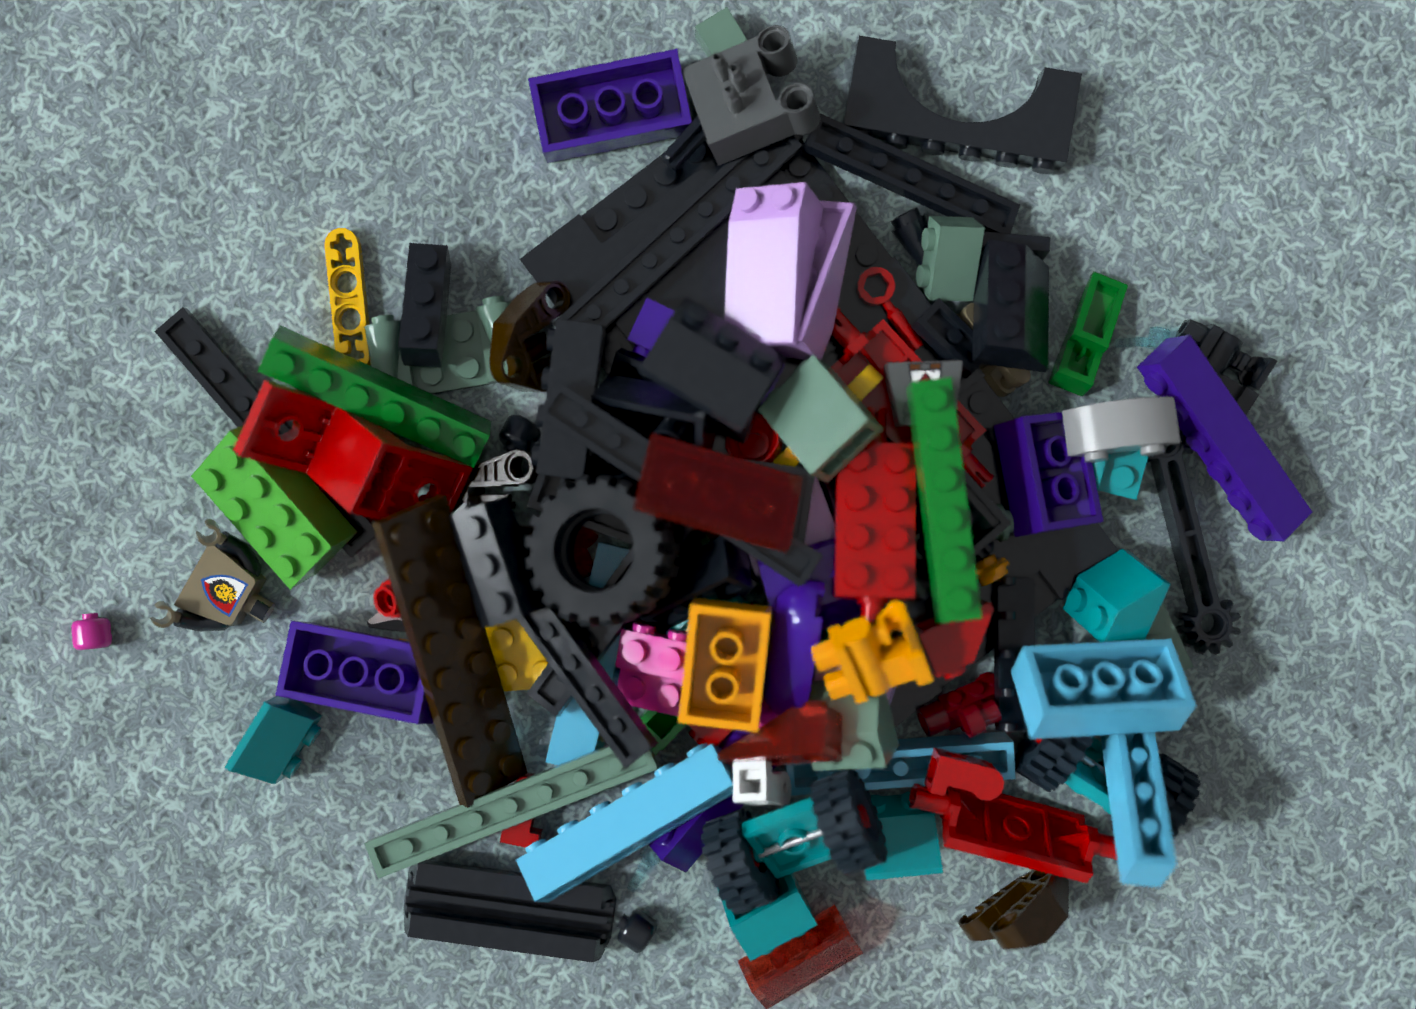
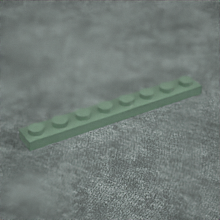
[364,746,659,879]

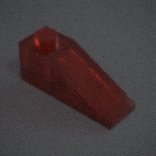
[718,701,842,767]

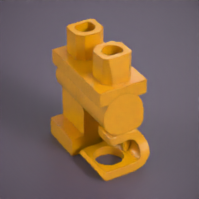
[811,601,934,704]

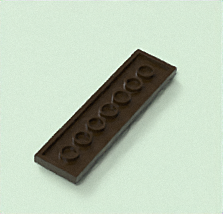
[372,495,528,808]

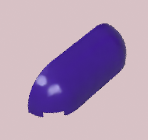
[763,581,825,722]

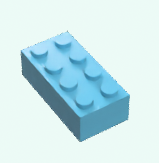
[1011,639,1196,739]

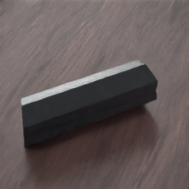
[403,860,616,963]

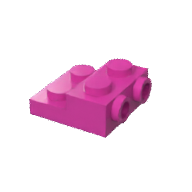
[615,622,688,717]

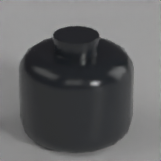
[499,415,541,453]
[616,909,657,953]

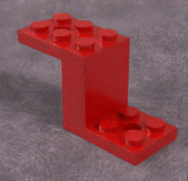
[233,380,473,520]

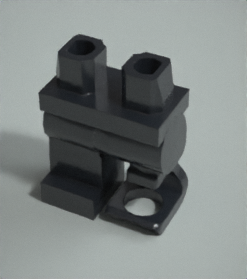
[1175,319,1277,415]

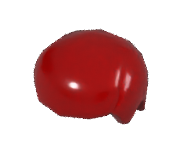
[725,413,783,465]

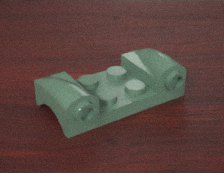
[364,296,511,394]

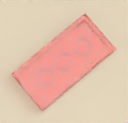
[633,433,803,553]

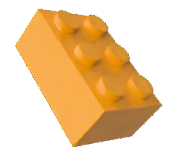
[678,598,772,732]

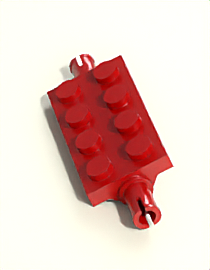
[831,308,994,489]
[834,407,916,625]
[909,783,1117,883]

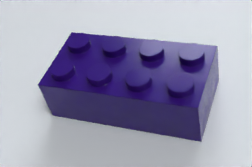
[528,49,692,163]
[275,620,434,724]

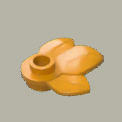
[975,554,1010,586]

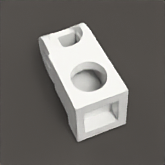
[733,761,791,806]

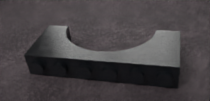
[843,35,1082,174]

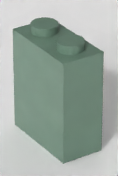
[758,355,884,483]

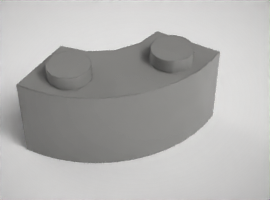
[1062,397,1180,463]

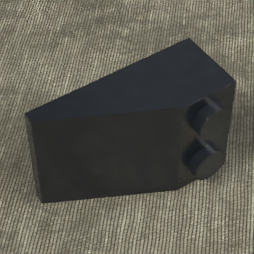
[915,468,1012,600]

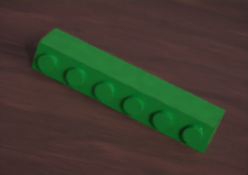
[257,325,492,468]
[906,377,982,623]

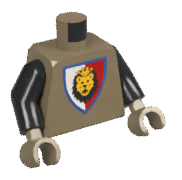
[150,519,275,632]

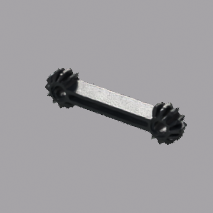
[1146,426,1241,655]

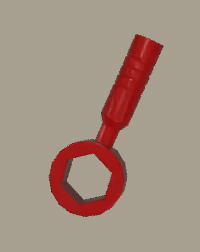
[856,267,924,351]

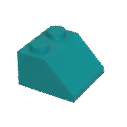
[1063,549,1171,642]
[224,696,323,785]
[864,792,943,881]
[718,873,817,961]

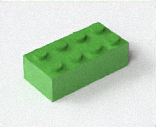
[191,424,357,590]

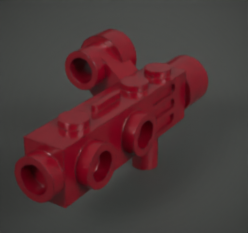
[916,672,1002,738]

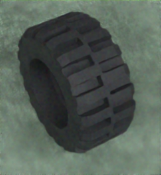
[524,475,681,626]

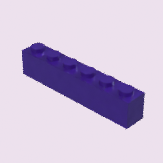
[1137,335,1312,542]

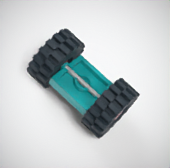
[1014,731,1200,839]
[701,769,888,914]

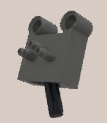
[662,25,821,170]

